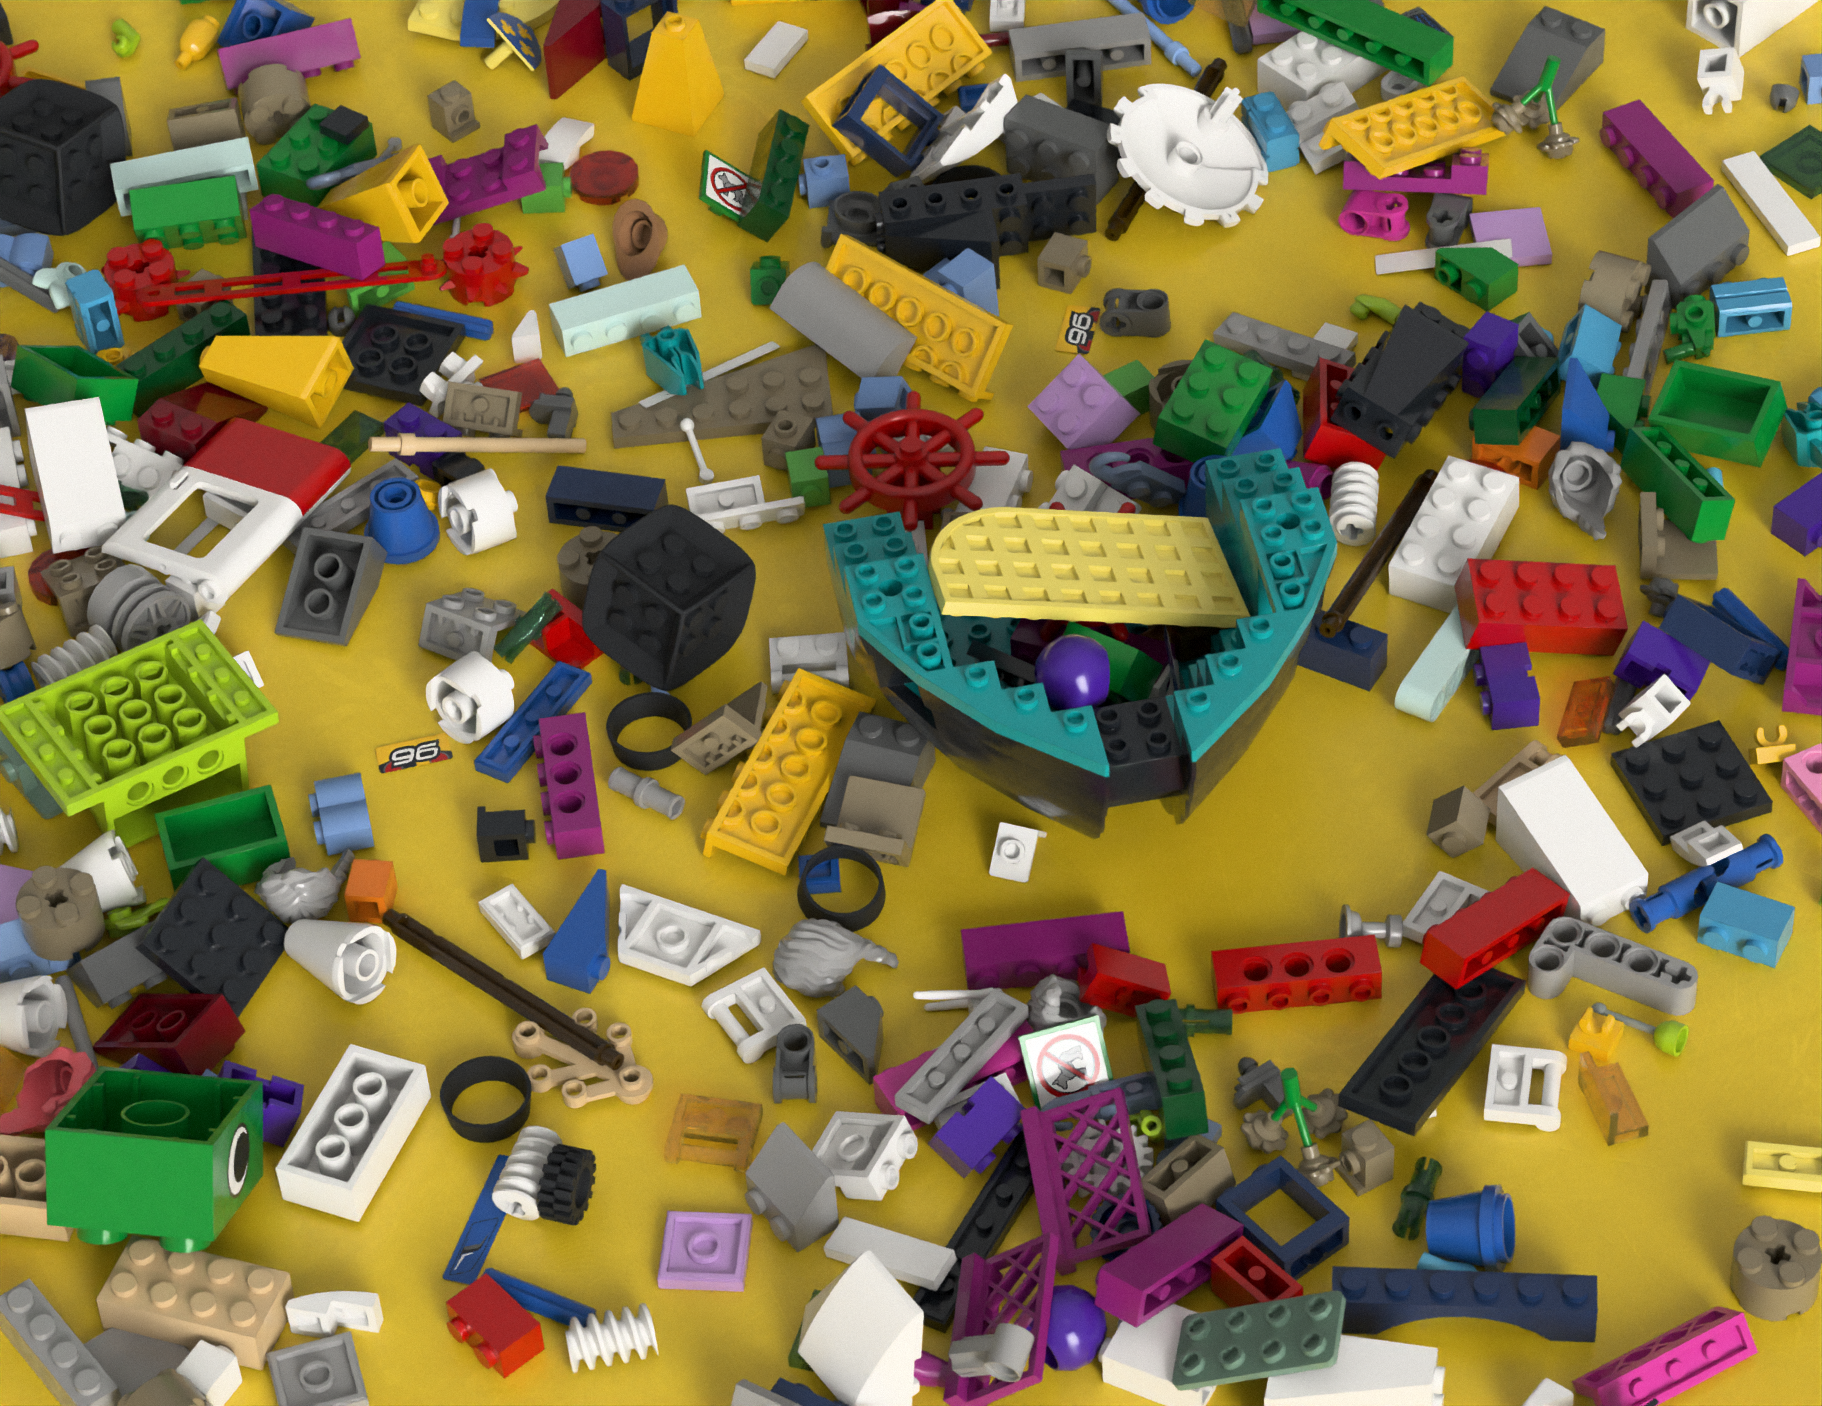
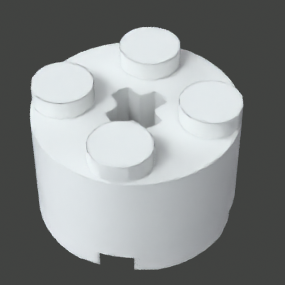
[438,468,518,555]
[426,651,514,744]

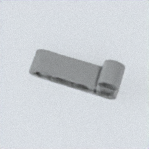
[1527,916,1698,1016]

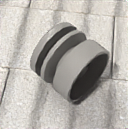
[87,564,191,652]

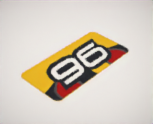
[1055,305,1100,354]
[375,733,453,774]

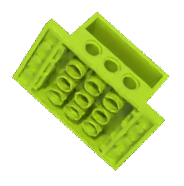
[0,619,279,848]

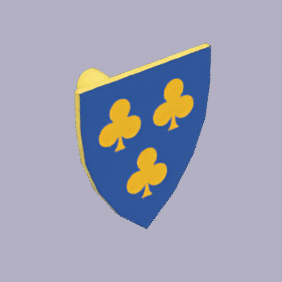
[484,12,541,71]

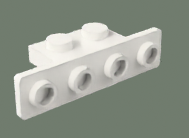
[106,426,185,500]
[686,475,805,533]

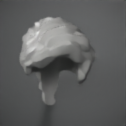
[1548,441,1622,541]
[254,848,355,924]
[772,918,899,998]
[1026,974,1106,1034]

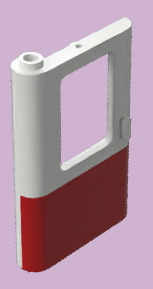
[102,417,351,604]

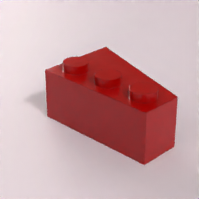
[1303,357,1386,471]

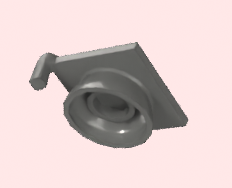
[821,191,881,248]

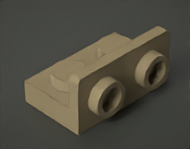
[443,381,523,438]

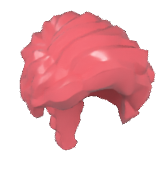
[0,1047,96,1136]

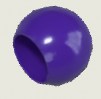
[1034,634,1110,711]
[1026,1285,1107,1371]

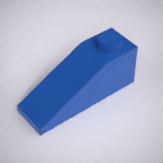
[543,868,610,994]

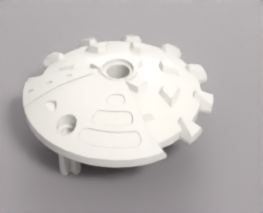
[1107,84,1269,228]

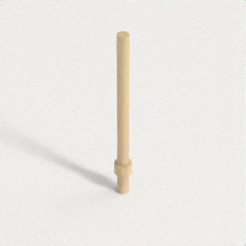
[368,433,586,456]

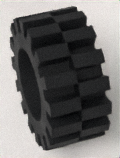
[537,1144,596,1226]

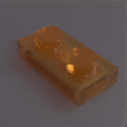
[1557,676,1615,748]

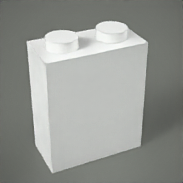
[1098,1304,1217,1406]

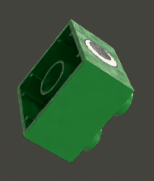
[45,1066,263,1253]

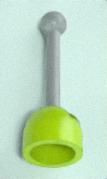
[1591,1002,1689,1057]

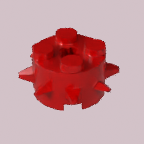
[439,223,529,307]
[101,239,191,322]

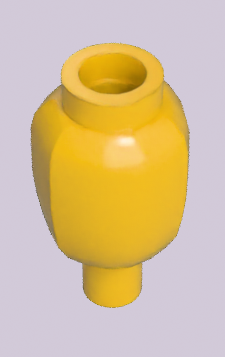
[174,15,220,70]

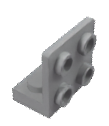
[418,588,528,662]

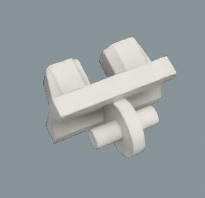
[419,351,483,418]

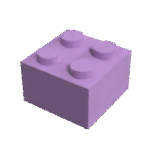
[1027,354,1140,450]

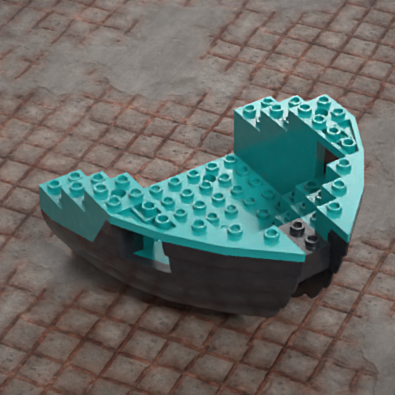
[823,448,1337,839]

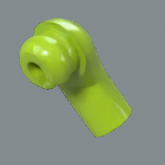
[112,19,141,57]
[1350,294,1402,325]
[1129,1110,1165,1143]

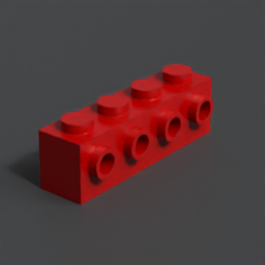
[1419,867,1570,990]

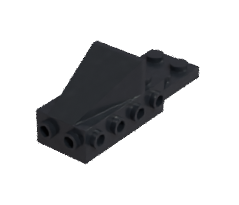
[874,173,1096,289]
[1330,301,1470,459]

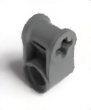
[1425,193,1473,249]
[1099,288,1171,338]
[773,1024,817,1104]

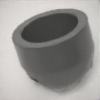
[1769,84,1800,113]
[327,305,356,337]

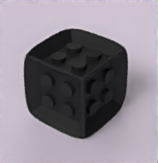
[0,79,126,236]
[582,504,756,691]

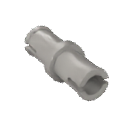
[608,766,685,820]

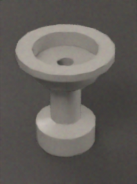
[1339,904,1403,948]

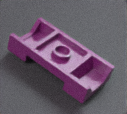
[428,124,548,226]
[1343,147,1489,195]
[1782,578,1822,716]

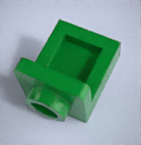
[750,255,790,305]

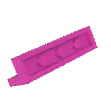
[1572,1306,1758,1406]

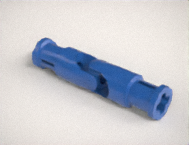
[1629,834,1784,934]

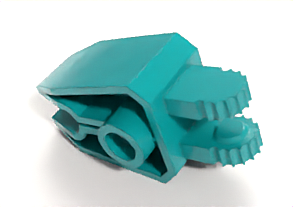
[640,325,705,395]
[1781,402,1822,469]

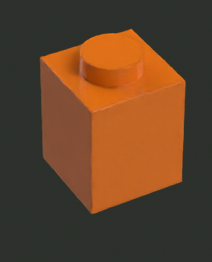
[344,859,398,923]

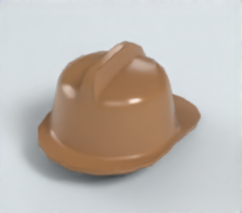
[612,199,668,280]

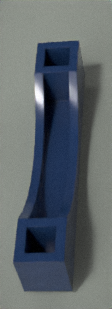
[1332,1266,1598,1342]

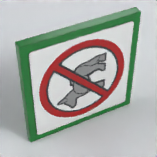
[699,150,749,222]
[1018,1014,1114,1110]

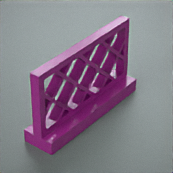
[1020,1087,1152,1276]
[943,1232,1059,1406]

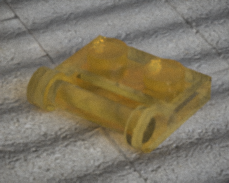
[664,1093,763,1173]

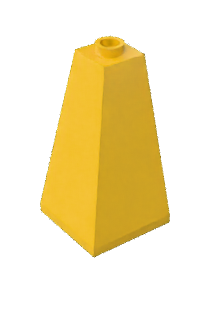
[632,11,724,137]
[317,144,449,243]
[199,336,354,429]

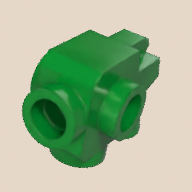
[1663,295,1715,364]

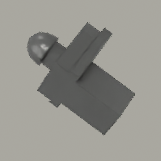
[529,387,578,438]
[1233,1057,1293,1119]

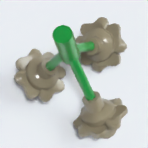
[1491,55,1580,159]
[1240,1068,1348,1187]

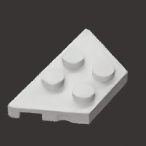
[618,884,761,987]

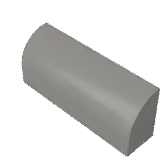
[769,262,917,378]

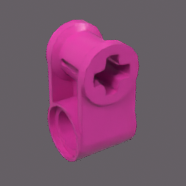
[1338,190,1410,241]

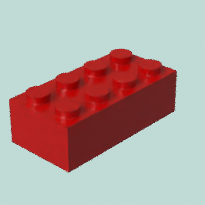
[1454,558,1628,656]

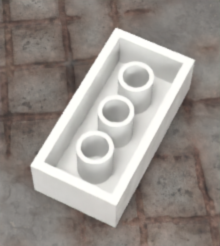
[1257,31,1388,111]
[1388,455,1519,613]
[276,1044,431,1222]

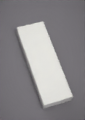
[823,1216,957,1291]

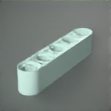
[1394,604,1480,722]

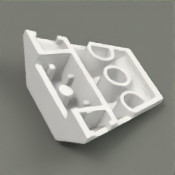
[909,74,1018,184]
[798,1250,924,1406]

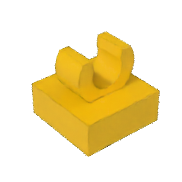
[1748,725,1797,765]
[1568,1007,1624,1062]

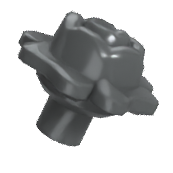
[1639,577,1679,618]

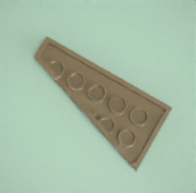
[611,344,833,449]

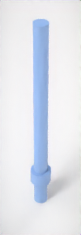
[1107,0,1202,77]

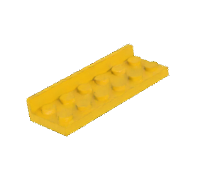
[800,0,993,167]
[1318,76,1506,180]
[826,234,1013,403]
[700,668,877,876]

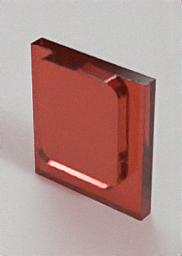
[479,358,559,413]

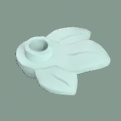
[32,262,87,309]

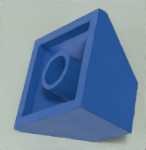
[216,0,315,48]
[1560,358,1616,453]
[1231,380,1303,461]

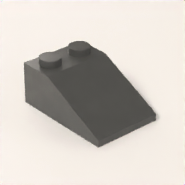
[1490,6,1605,115]
[274,526,387,646]
[820,711,936,828]

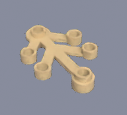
[512,1008,653,1108]

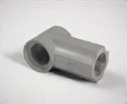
[948,1323,1035,1382]

